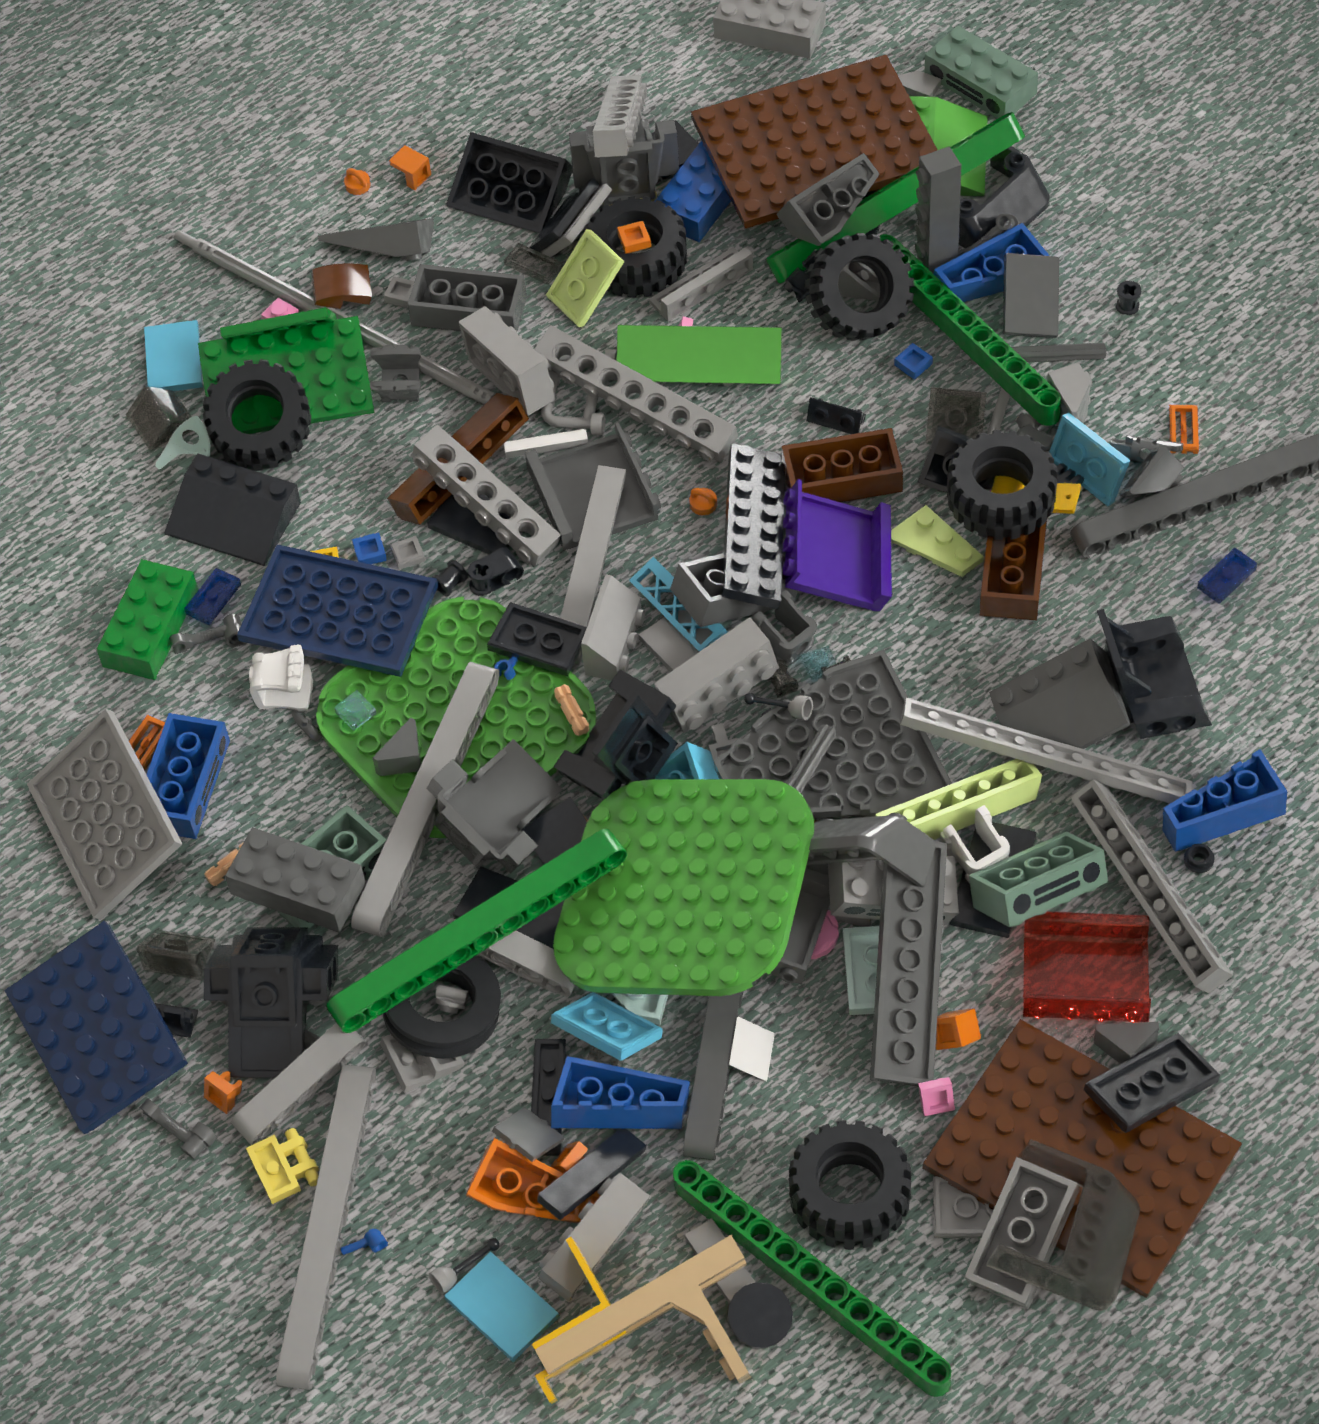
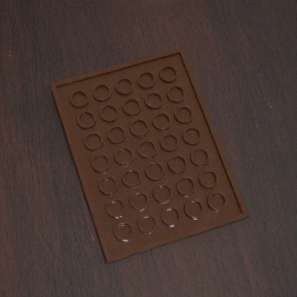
[691,55,938,229]
[922,1019,1242,1298]

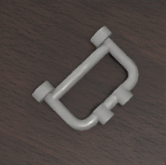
[541,349,617,435]

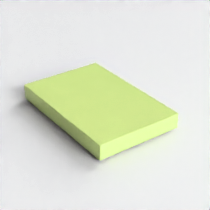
[546,229,625,327]

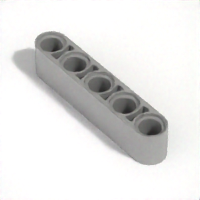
[231,1023,366,1145]

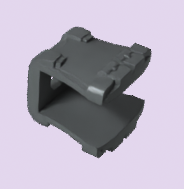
[370,345,421,402]
[752,590,817,666]

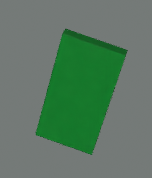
[220,307,337,340]

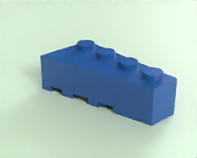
[934,223,1050,302]

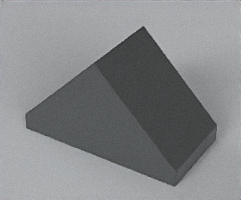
[373,718,421,776]
[1094,1021,1159,1064]

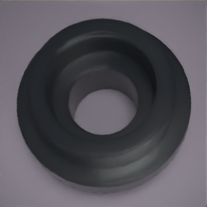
[1184,844,1215,873]

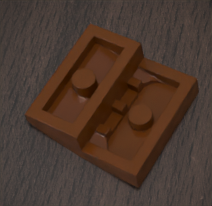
[311,263,372,309]

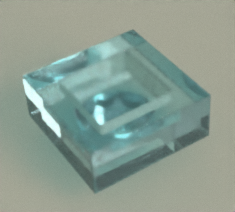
[801,646,837,682]
[334,690,376,731]

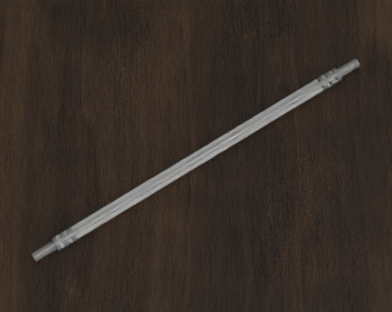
[174,230,496,405]

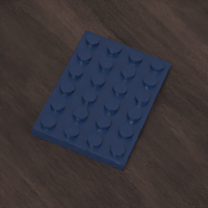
[237,544,438,677]
[4,921,188,1134]

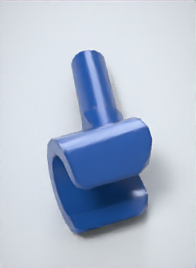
[494,656,518,680]
[340,1229,388,1255]

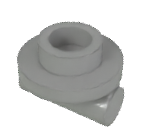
[435,985,469,1014]

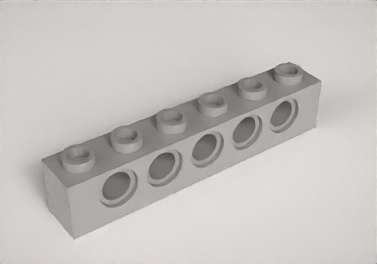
[411,424,561,567]

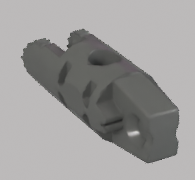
[1110,435,1183,463]

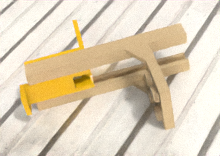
[532,1235,751,1404]

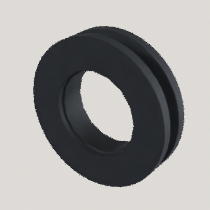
[383,955,501,1059]

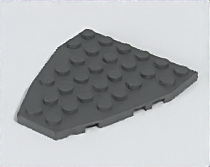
[714,649,952,819]

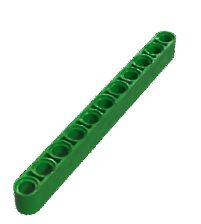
[765,112,1025,283]
[879,234,1061,426]
[326,829,627,1033]
[673,1160,952,1397]

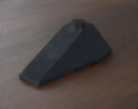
[918,425,996,492]

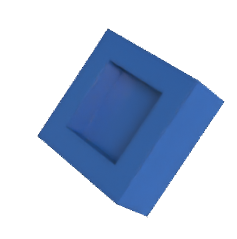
[894,343,933,380]
[352,532,387,565]

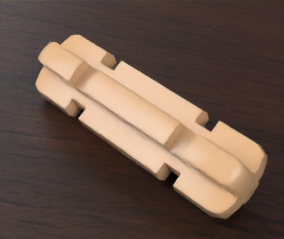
[554,684,590,736]
[205,842,244,886]

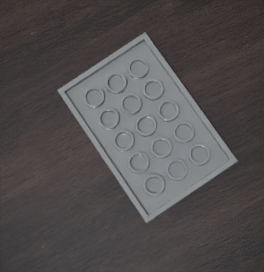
[27,709,182,920]

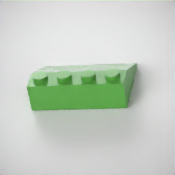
[910,96,988,196]

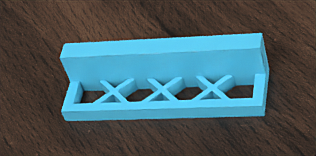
[629,557,728,652]

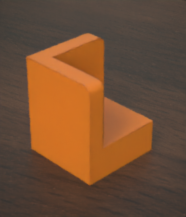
[389,145,431,190]
[936,1008,981,1050]

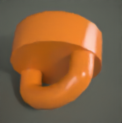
[344,168,371,195]
[689,488,717,516]

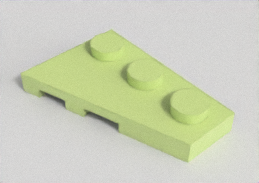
[891,505,984,577]

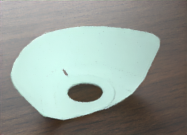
[155,416,210,469]

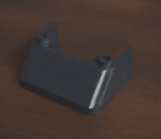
[958,146,1050,249]

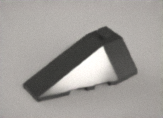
[776,153,880,246]
[318,218,434,261]

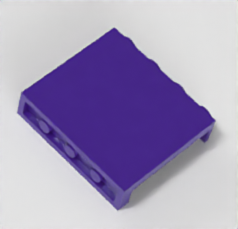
[782,479,892,611]

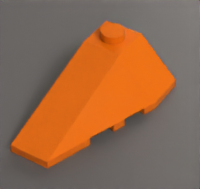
[466,1138,601,1223]

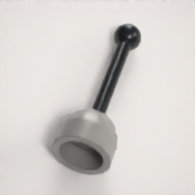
[744,693,813,720]
[429,1238,500,1295]

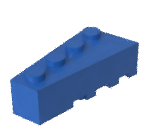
[1162,749,1287,852]
[551,1056,690,1129]

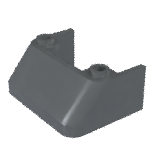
[806,813,936,887]

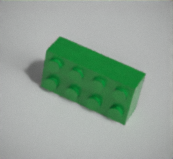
[97,559,199,680]

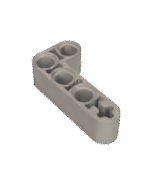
[477,931,575,997]

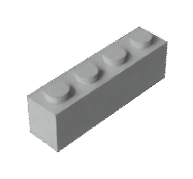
[538,1173,650,1302]

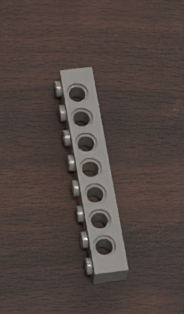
[593,75,647,157]
[534,325,738,463]
[1070,779,1233,993]

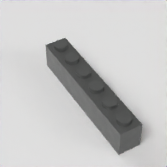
[915,146,961,274]

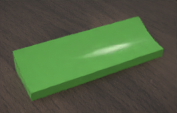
[617,325,782,384]

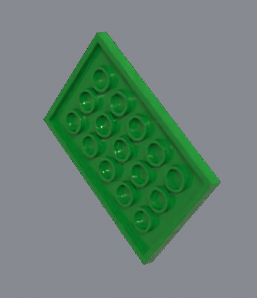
[198,316,375,434]

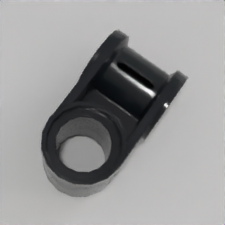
[468,547,524,596]

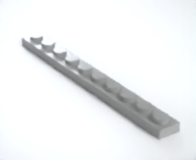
[900,697,1192,804]

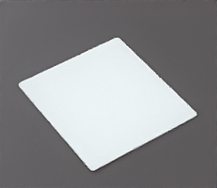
[729,1017,775,1082]

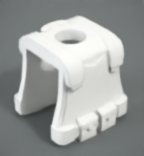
[249,645,313,712]
[940,805,1010,883]

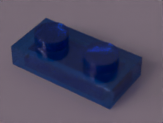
[1197,548,1257,604]
[184,568,241,626]

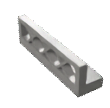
[649,247,753,322]

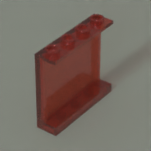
[1023,911,1151,1023]

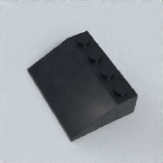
[446,132,572,234]
[164,453,301,566]

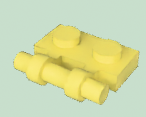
[246,1128,319,1204]

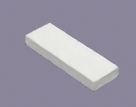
[504,429,588,459]

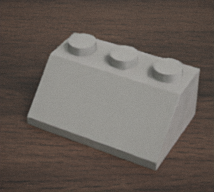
[581,574,645,680]

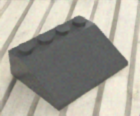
[989,638,1131,772]

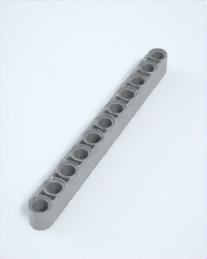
[351,662,499,937]
[276,1064,376,1390]

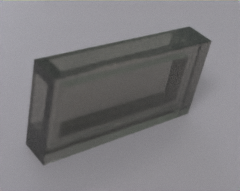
[504,243,563,285]

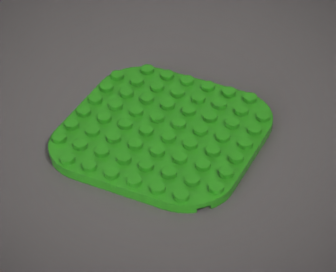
[316,597,596,838]
[553,779,814,996]

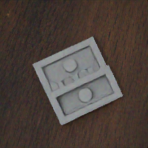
[380,1014,465,1093]

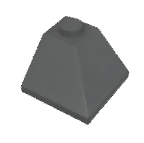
[1119,445,1184,497]

